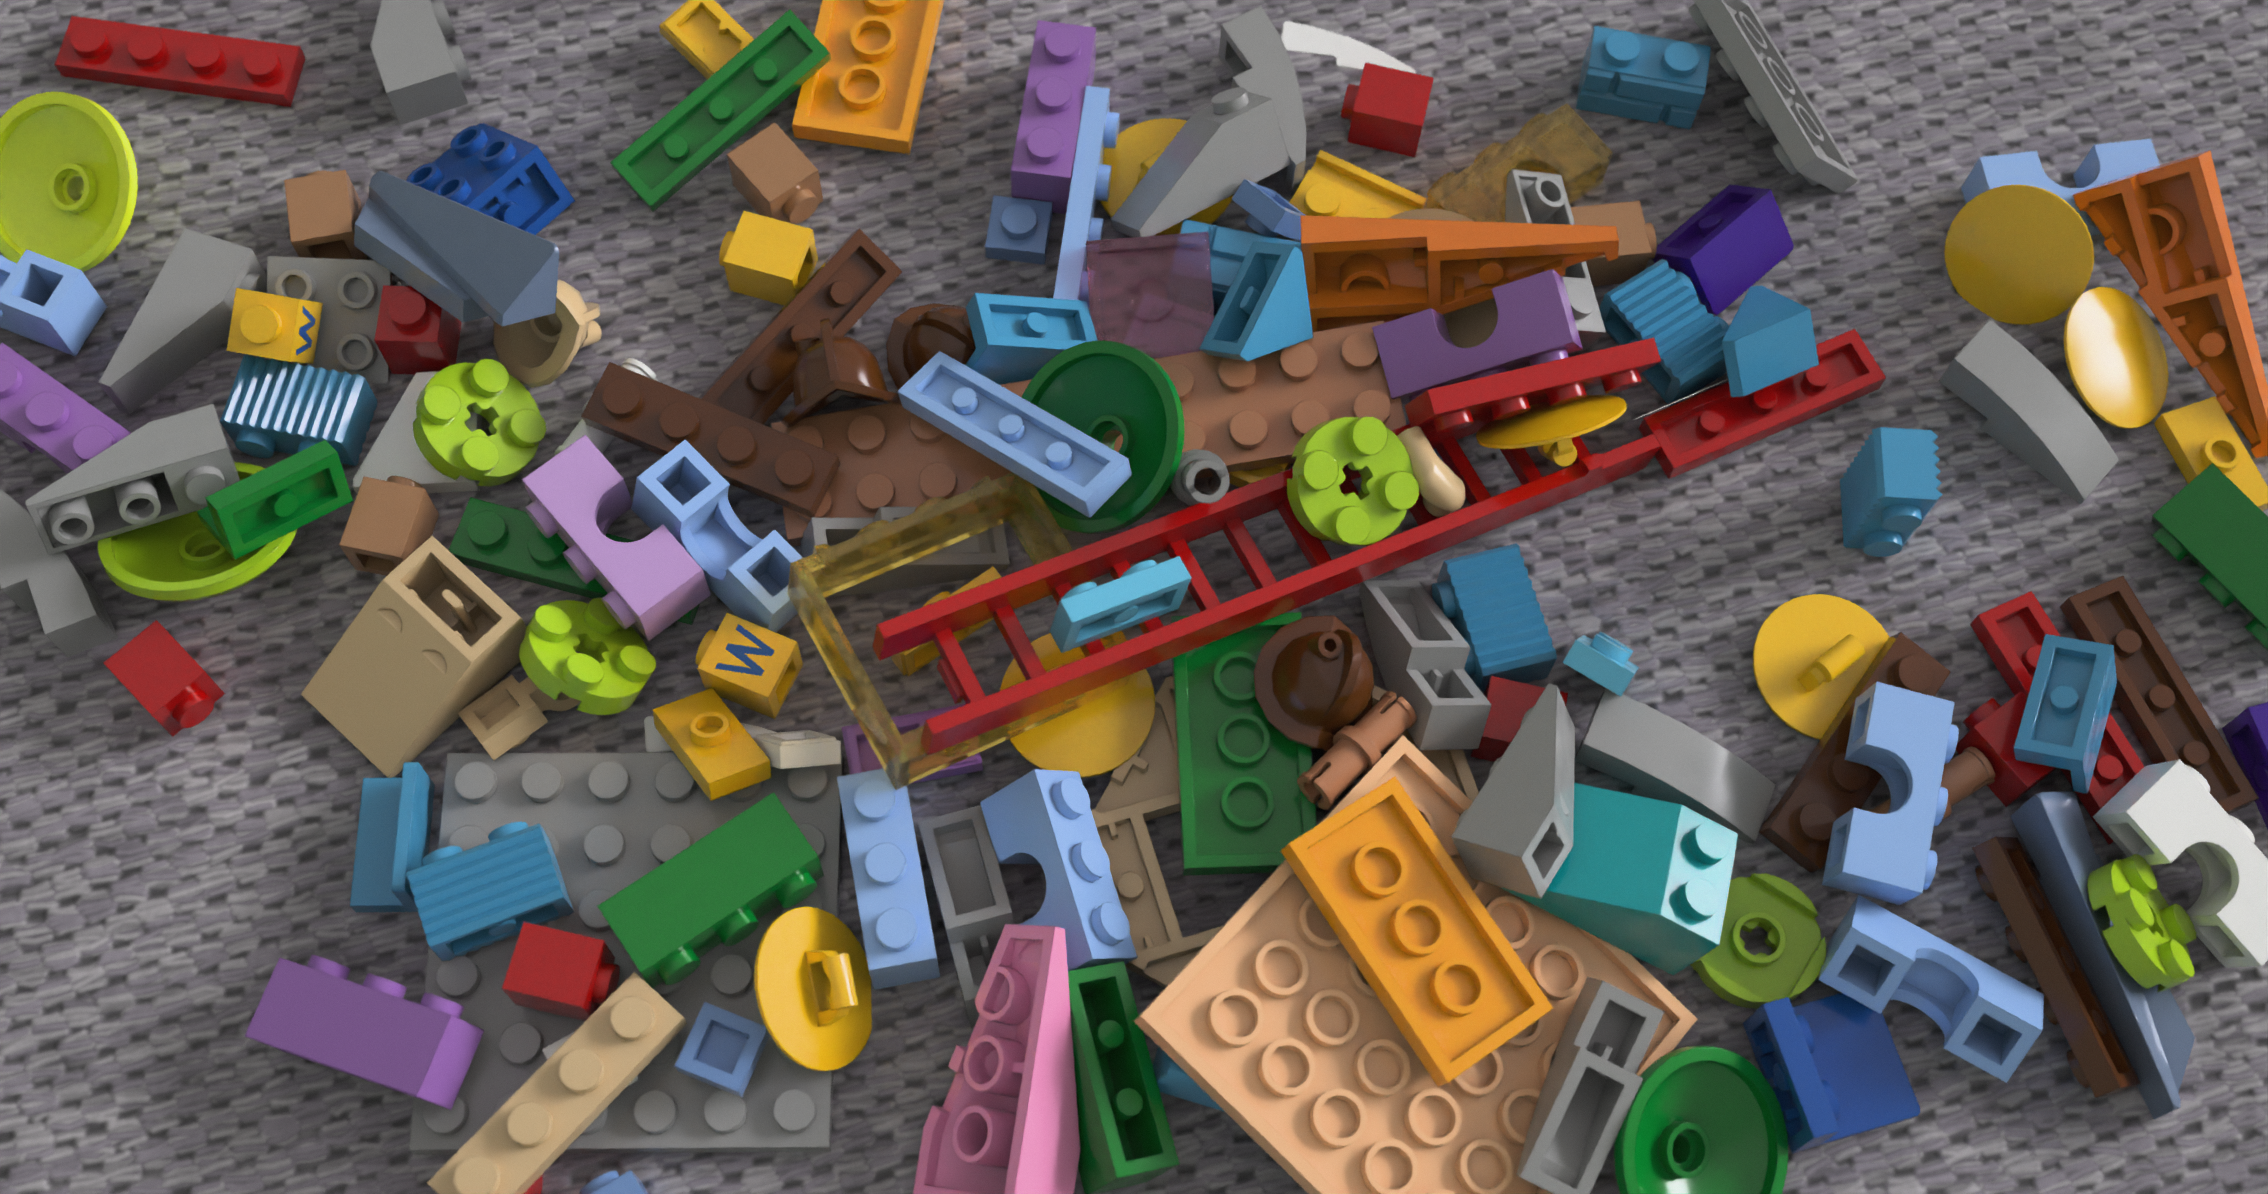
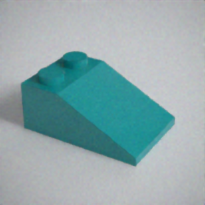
[1500,783,1738,976]

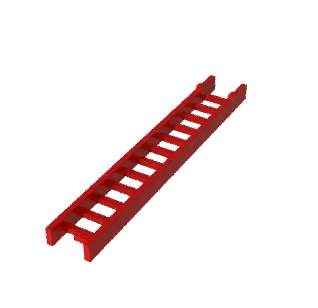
[872,387,1661,756]

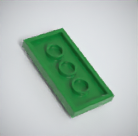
[1170,612,1317,876]

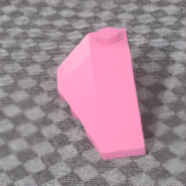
[913,924,1080,1194]

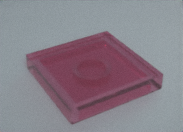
[1086,232,1215,359]

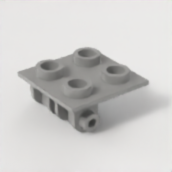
[265,256,401,384]

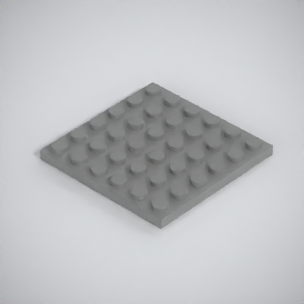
[409,752,844,1155]

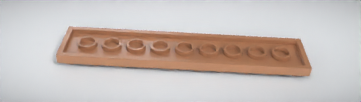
[771,320,1406,547]

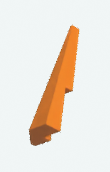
[2073,150,2268,458]
[1301,215,1619,332]

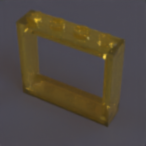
[787,472,1131,790]

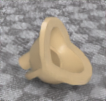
[494,279,602,388]

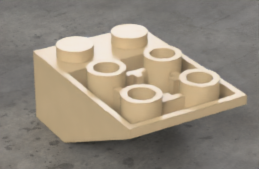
[301,536,526,778]

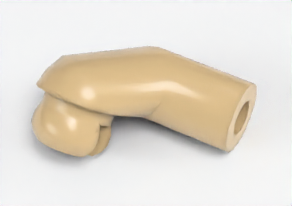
[1397,426,1465,518]

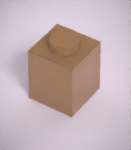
[726,122,823,224]
[284,170,368,260]
[1570,200,1657,287]
[339,476,439,576]

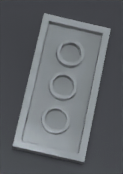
[1688,0,1859,194]

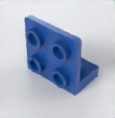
[406,123,575,235]
[1743,993,1920,1153]

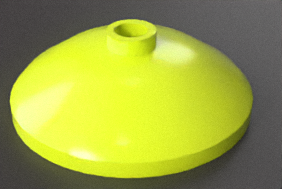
[0,92,138,272]

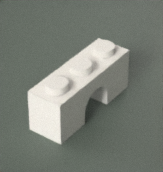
[2093,759,2268,968]

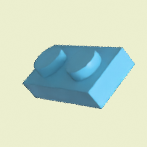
[1050,556,1192,653]
[1562,632,1639,697]

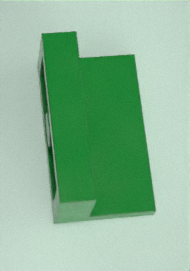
[197,440,353,560]

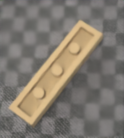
[427,972,687,1194]

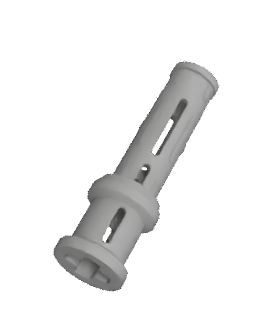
[1170,449,1230,506]

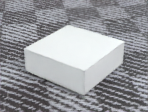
[752,730,841,769]

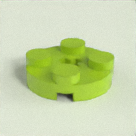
[413,359,547,487]
[1287,417,1419,546]
[519,598,656,715]
[2087,854,2197,992]
[1690,873,1827,1009]

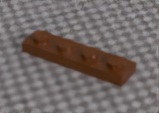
[699,228,902,424]
[581,362,840,518]
[2060,576,2259,814]
[1759,632,1950,873]
[1972,837,2141,1098]

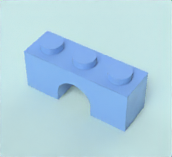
[1961,138,2160,236]
[0,249,107,357]
[631,440,820,632]
[1822,682,1959,905]
[837,765,940,990]
[980,769,1138,971]
[1818,894,2044,1083]

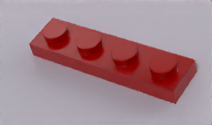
[54,16,306,107]
[1639,329,1886,479]
[1405,337,1661,434]
[1970,591,2145,845]

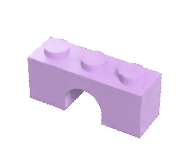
[522,435,711,641]

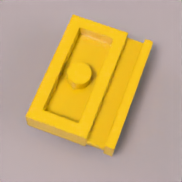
[1289,150,1427,218]

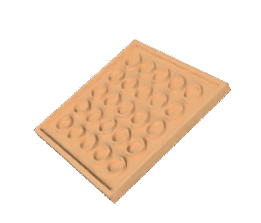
[1134,735,1698,1194]

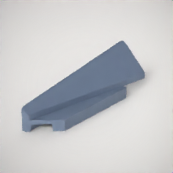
[354,171,559,327]
[2010,791,2195,1119]

